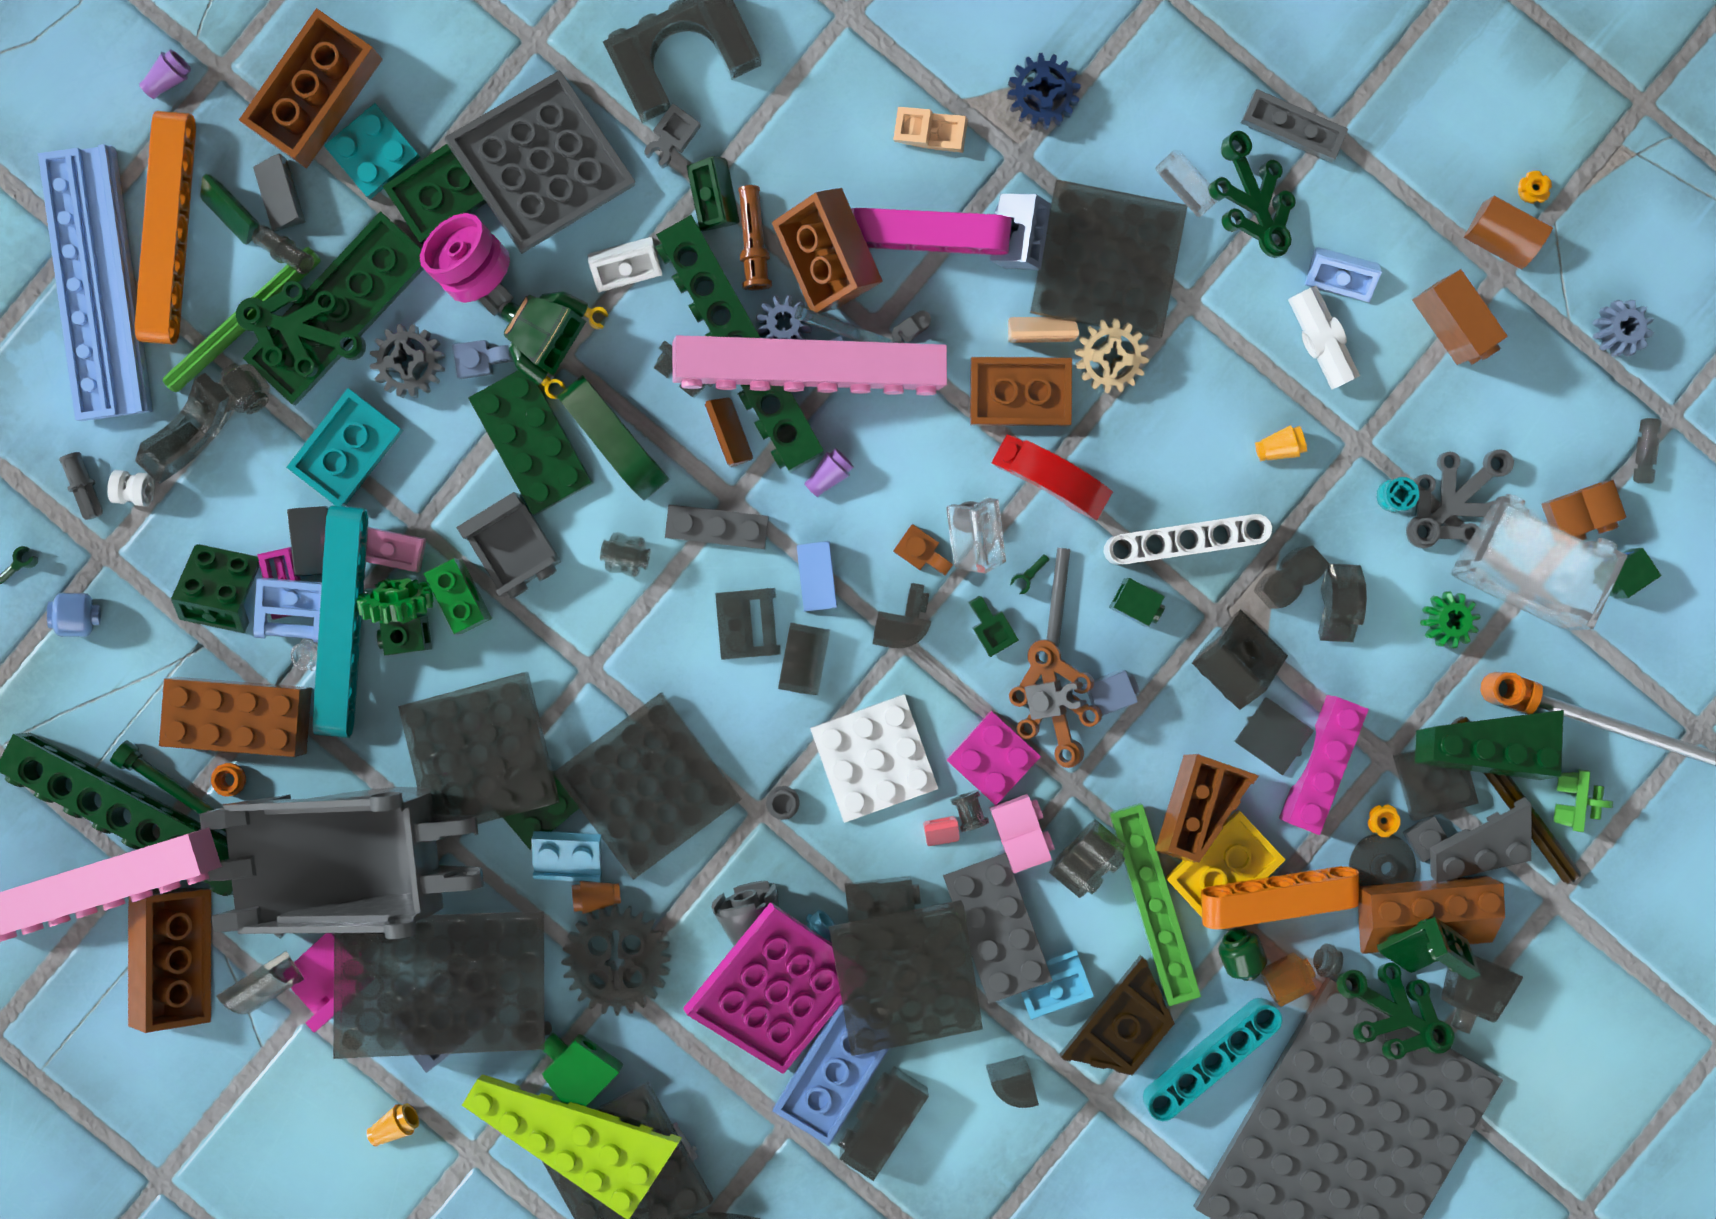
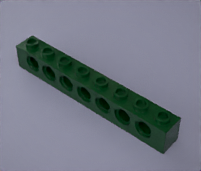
[655,215,824,473]
[0,733,233,896]

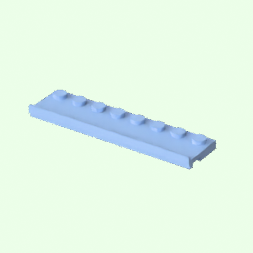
[38,144,153,421]

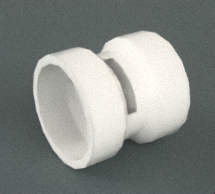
[108,470,155,507]

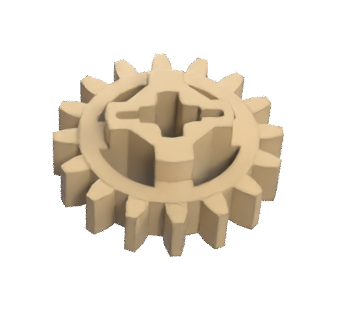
[1075,319,1149,393]

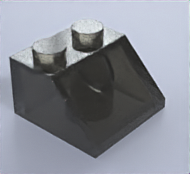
[1192,609,1288,710]

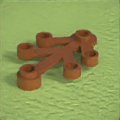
[1009,639,1102,768]

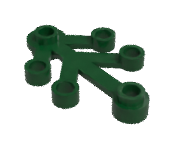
[1208,131,1296,258]
[236,281,366,378]
[1336,962,1455,1060]

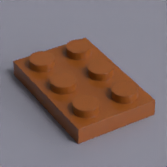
[970,357,1072,426]

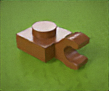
[893,524,953,576]

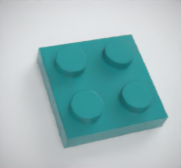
[324,103,421,200]

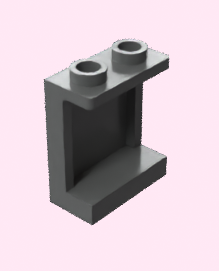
[456,492,561,599]

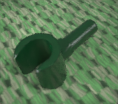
[0,546,38,584]
[1010,554,1050,594]

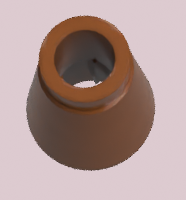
[571,881,621,914]

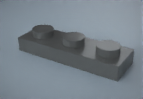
[1241,89,1348,163]
[665,505,769,550]

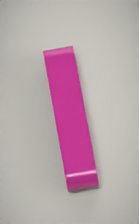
[852,208,1012,255]

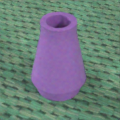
[139,49,191,99]
[804,448,854,497]

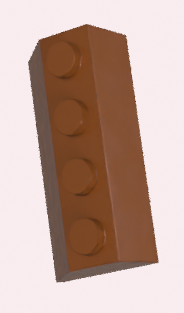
[1358,875,1505,954]
[128,888,211,1033]

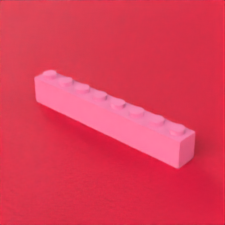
[672,335,947,396]
[0,827,222,942]

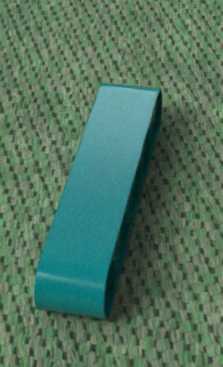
[1143,998,1282,1121]

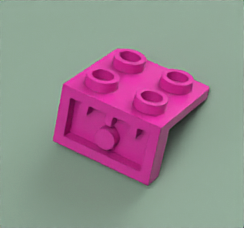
[280,933,375,1033]

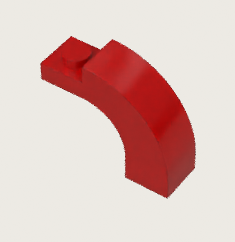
[991,434,1113,521]

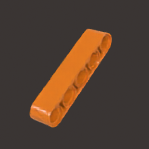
[1201,866,1359,930]

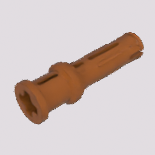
[738,185,772,291]

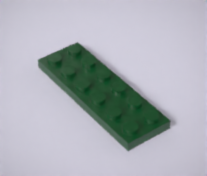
[243,211,424,406]

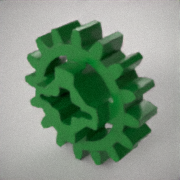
[357,578,434,624]

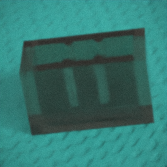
[778,622,830,695]
[216,951,304,1014]
[985,1055,1039,1108]

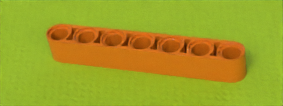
[135,111,196,345]

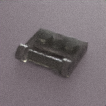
[715,588,781,660]

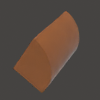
[1464,195,1553,270]

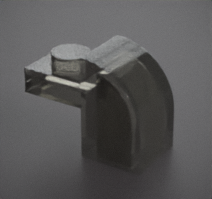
[1318,563,1367,642]
[872,583,932,648]

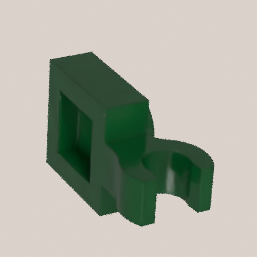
[968,595,1019,657]

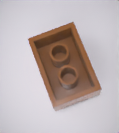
[772,188,883,315]

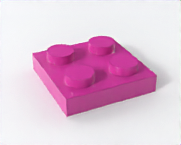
[946,711,1041,805]

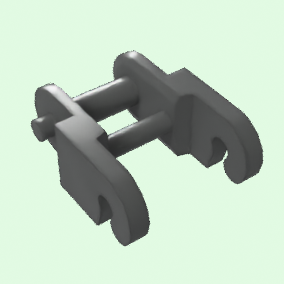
[892,311,931,343]

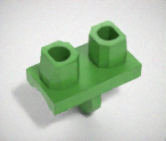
[1553,769,1613,832]

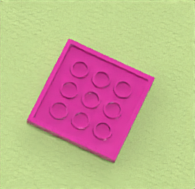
[683,902,868,1074]

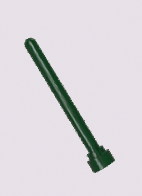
[110,740,226,832]

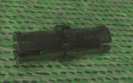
[252,225,314,274]

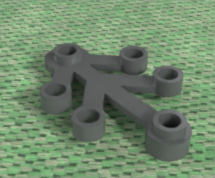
[1406,449,1514,548]

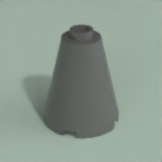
[711,881,779,946]

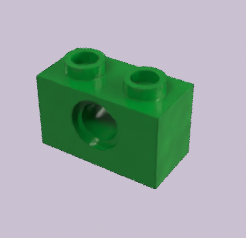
[423,558,492,634]

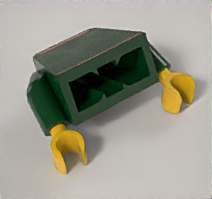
[501,291,608,399]

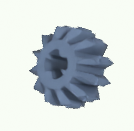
[756,295,812,340]
[1592,300,1654,357]

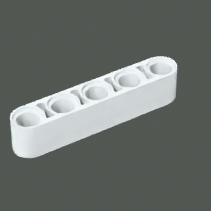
[1104,514,1272,565]

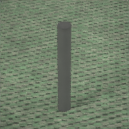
[1046,548,1070,647]

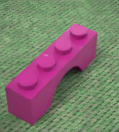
[1279,695,1369,835]

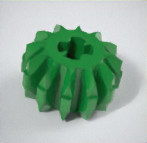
[1420,591,1481,648]

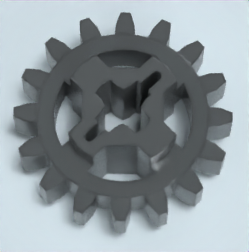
[370,324,445,398]

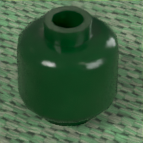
[1218,928,1268,981]

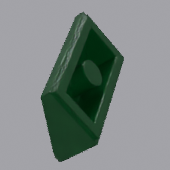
[686,156,740,231]
[200,174,264,245]

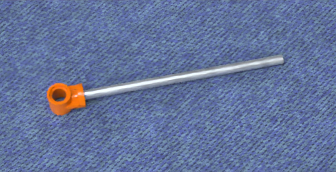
[1480,672,1716,766]

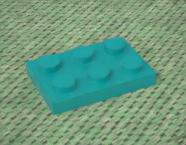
[286,388,404,506]

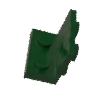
[171,544,260,633]
[1377,917,1481,980]

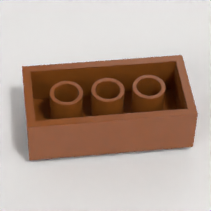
[239,8,383,169]
[159,677,312,757]

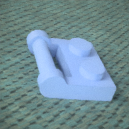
[253,577,322,643]

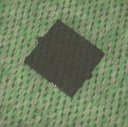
[1234,697,1314,776]

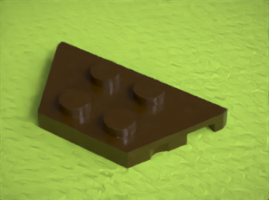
[1059,955,1175,1075]

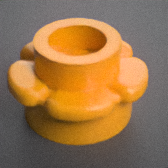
[1518,171,1552,204]
[1367,804,1401,837]

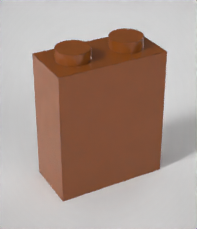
[1412,269,1508,365]

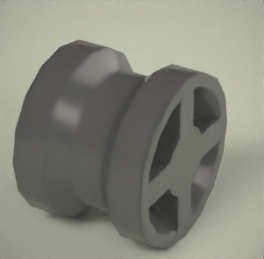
[478,283,514,316]

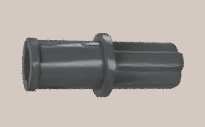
[59,452,103,520]

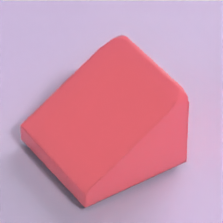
[923,816,960,846]

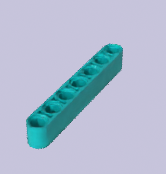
[313,505,369,738]

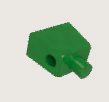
[539,1032,623,1107]

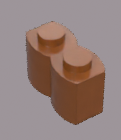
[1541,480,1627,545]

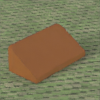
[705,397,753,468]

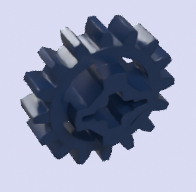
[1007,53,1081,130]

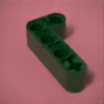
[557,375,670,501]

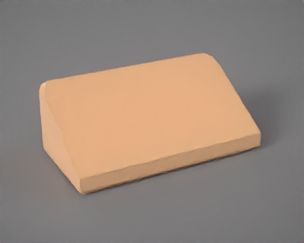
[1008,316,1079,343]

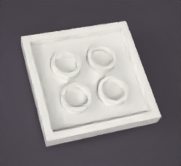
[810,694,938,823]

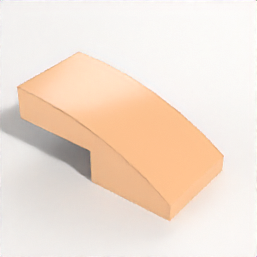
[893,107,968,153]

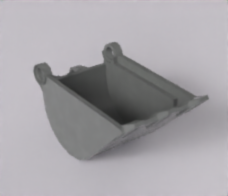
[199,787,484,939]

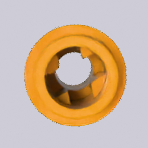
[1255,425,1307,462]
[367,1103,419,1147]

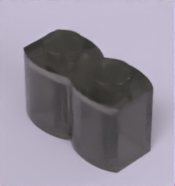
[1254,545,1329,609]
[1049,819,1126,898]

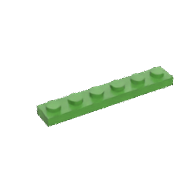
[1109,803,1201,1006]

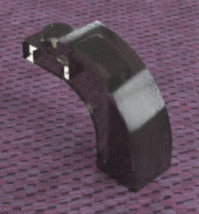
[135,373,233,484]

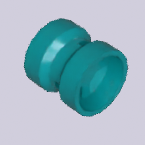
[1376,477,1420,512]

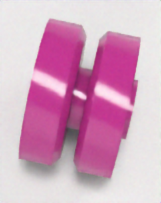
[420,213,510,303]

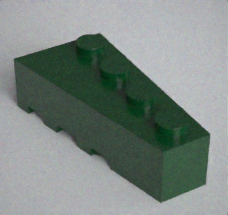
[1415,710,1564,780]

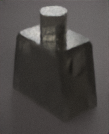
[1441,955,1523,1034]

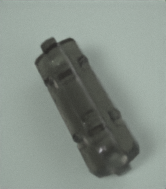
[1633,418,1662,484]

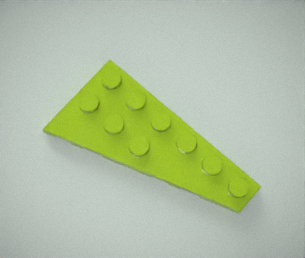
[462,1074,682,1219]

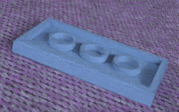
[772,998,899,1146]

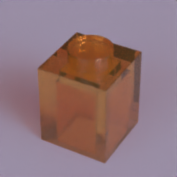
[1260,952,1317,1007]

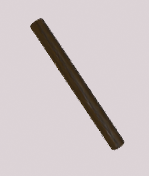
[1451,716,1581,884]

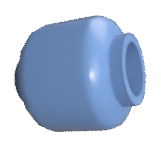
[47,593,101,637]

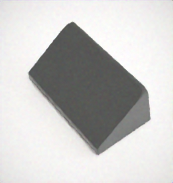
[253,153,305,232]
[287,506,328,576]

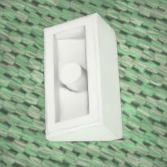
[588,237,662,293]

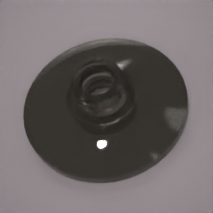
[1349,833,1416,886]

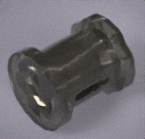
[950,790,989,832]

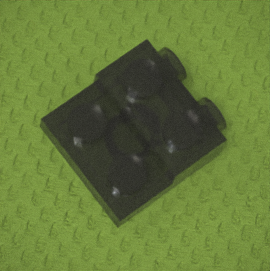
[845,876,925,952]

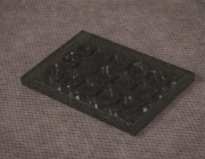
[333,911,545,1059]

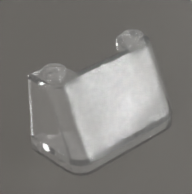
[1451,494,1627,630]

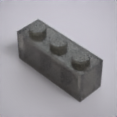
[838,1066,929,1181]

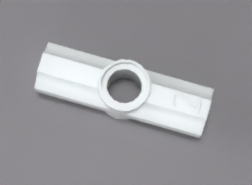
[1288,286,1360,389]

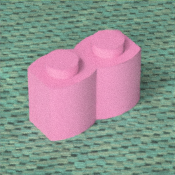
[989,794,1055,874]

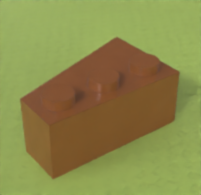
[1155,754,1259,862]

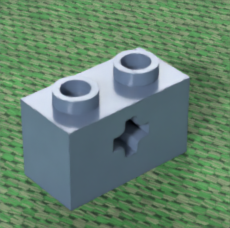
[990,194,1051,270]

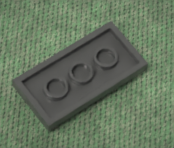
[943,853,1053,1004]

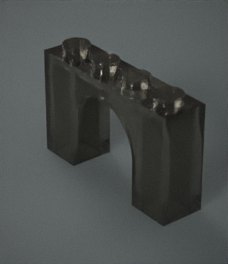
[603,0,761,123]

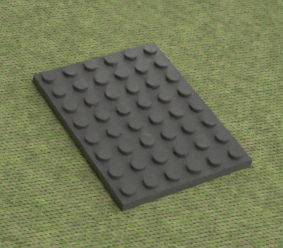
[1193,977,1503,1219]

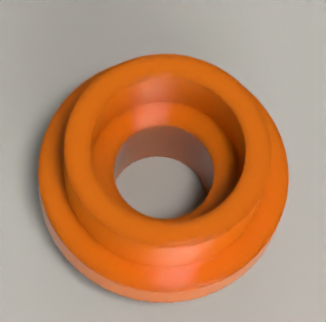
[211,763,246,797]

